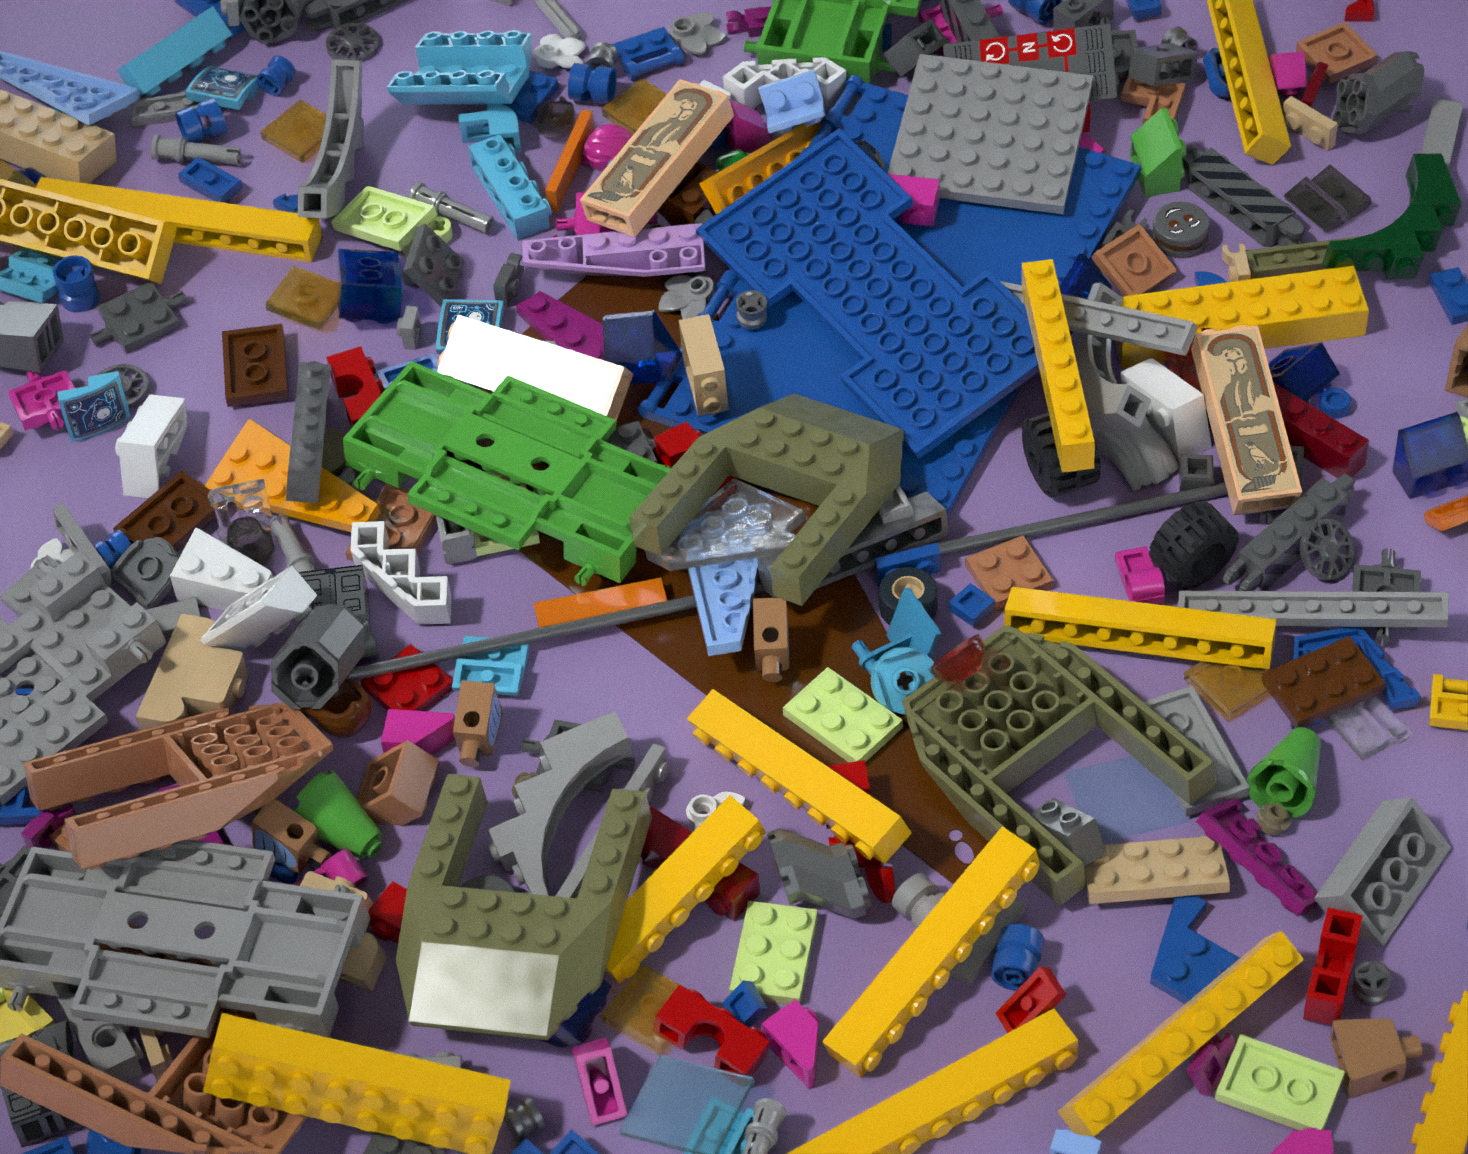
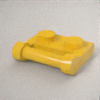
[1428,673,1468,730]

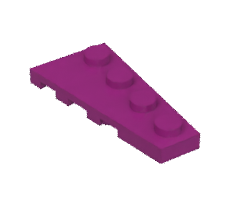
[516,291,639,365]
[1196,798,1318,916]

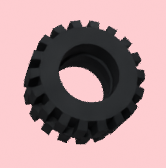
[1149,501,1239,590]

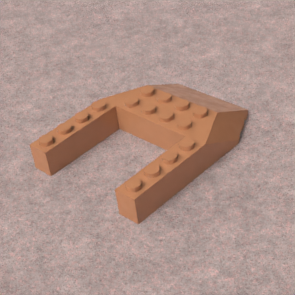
[23,702,334,870]
[0,922,332,1154]

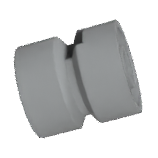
[892,873,945,929]

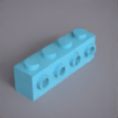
[117,6,232,98]
[468,134,552,241]

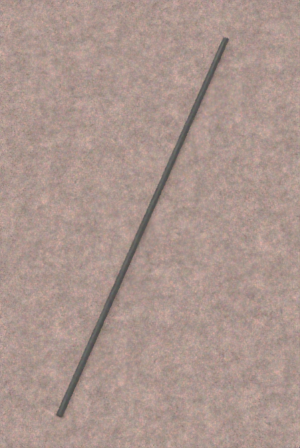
[349,482,1228,680]

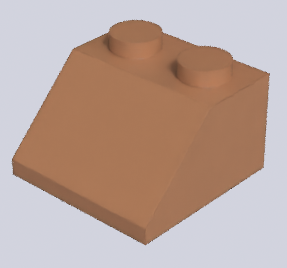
[356,740,439,826]

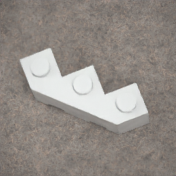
[723,57,847,111]
[351,521,452,625]

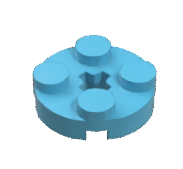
[871,647,938,715]

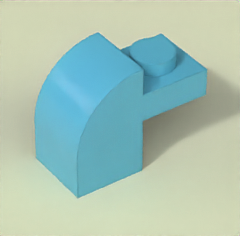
[459,104,522,154]

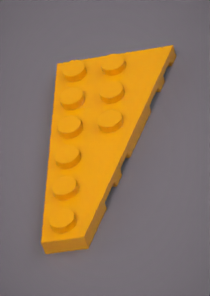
[699,117,831,214]
[204,419,381,532]

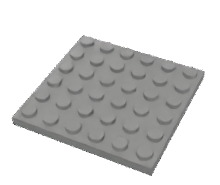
[888,54,1093,214]

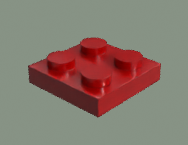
[360,644,453,711]

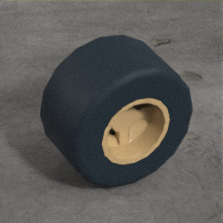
[878,567,938,625]

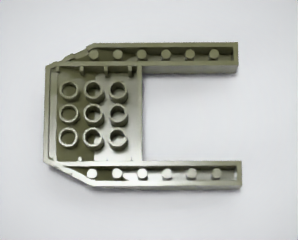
[629,394,904,606]
[902,625,1216,906]
[396,774,652,1040]

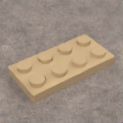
[1084,836,1230,904]

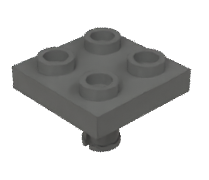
[401,224,464,307]

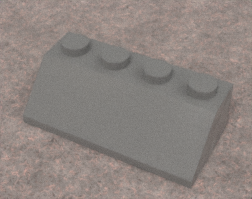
[1314,797,1451,947]

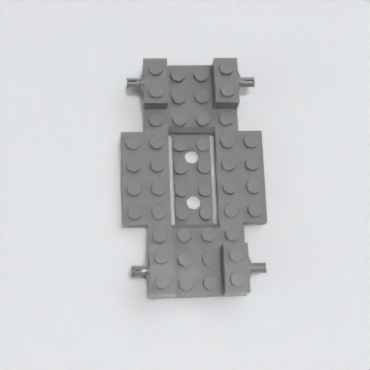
[0,551,166,805]
[0,839,370,1038]

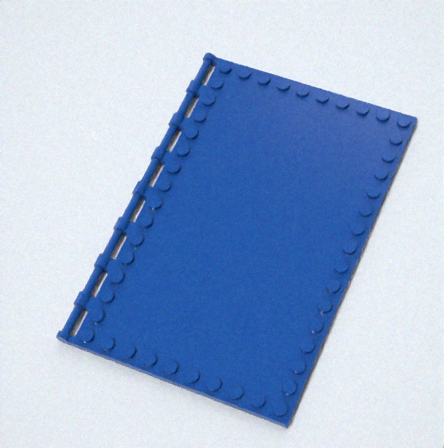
[638,75,1141,519]

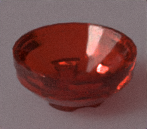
[929,634,985,684]

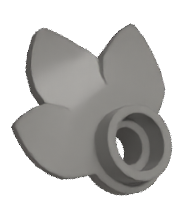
[669,13,726,54]
[658,275,715,319]

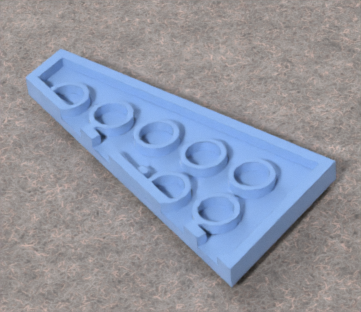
[0,51,140,125]
[679,505,773,656]

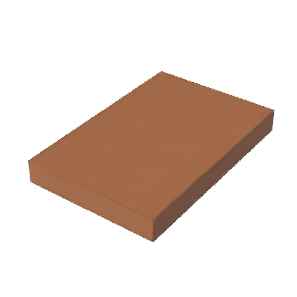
[345,483,436,561]

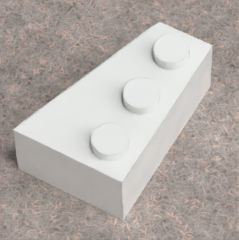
[1120,358,1212,462]
[115,394,187,498]
[170,528,273,611]

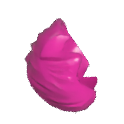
[581,124,633,171]

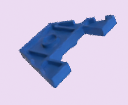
[1290,627,1421,729]
[1150,895,1240,1004]

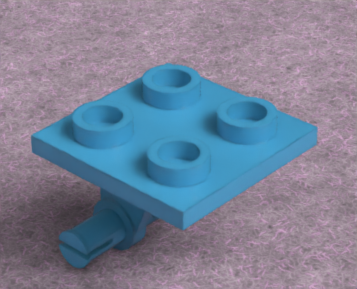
[851,588,942,675]

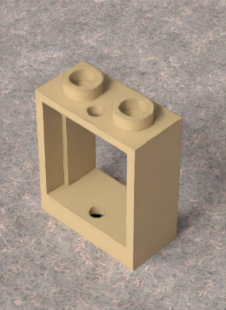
[679,314,729,417]

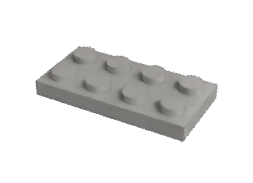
[1143,685,1250,817]

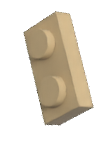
[1283,96,1338,151]
[138,1027,173,1082]

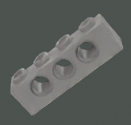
[55,983,144,1082]

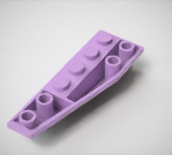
[522,223,707,277]

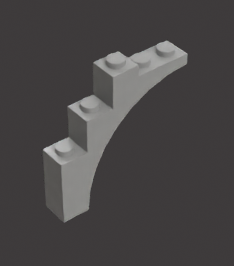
[298,59,364,218]
[1071,283,1151,432]
[487,710,633,896]

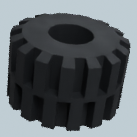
[1022,411,1101,498]

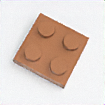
[1296,22,1378,85]
[1091,223,1177,296]
[965,535,1053,611]

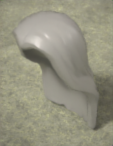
[1093,415,1178,491]

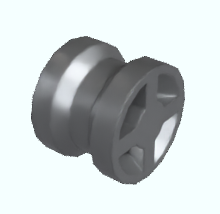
[1161,26,1198,52]
[586,42,619,70]
[736,290,767,330]
[1352,960,1391,1006]
[504,1096,545,1142]

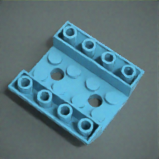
[387,30,532,105]

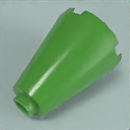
[1247,727,1321,818]
[290,769,383,860]

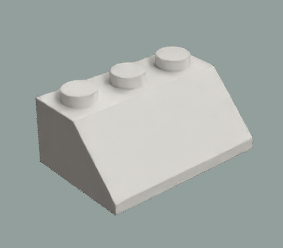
[200,566,317,651]

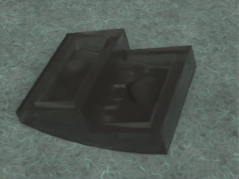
[1284,164,1372,232]

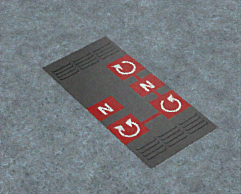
[943,24,1117,101]

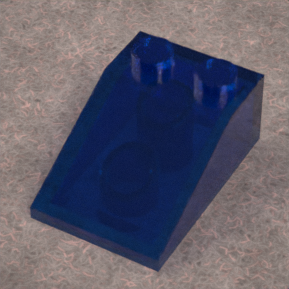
[338,249,403,324]

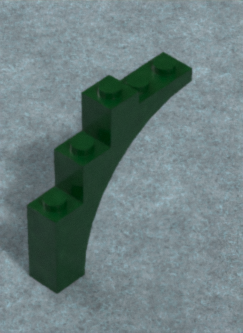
[1322,153,1462,279]

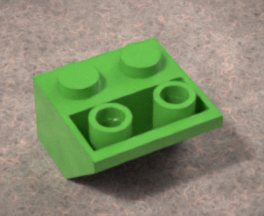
[1130,108,1186,197]

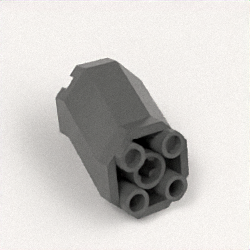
[239,0,315,44]
[1333,51,1424,135]
[270,604,365,710]
[766,828,872,919]

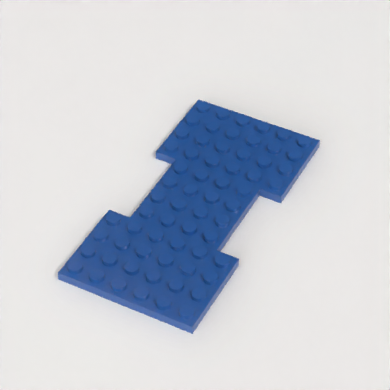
[696,129,1039,460]

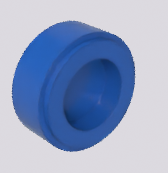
[1319,388,1351,419]

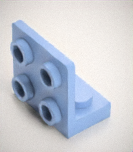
[759,69,825,134]

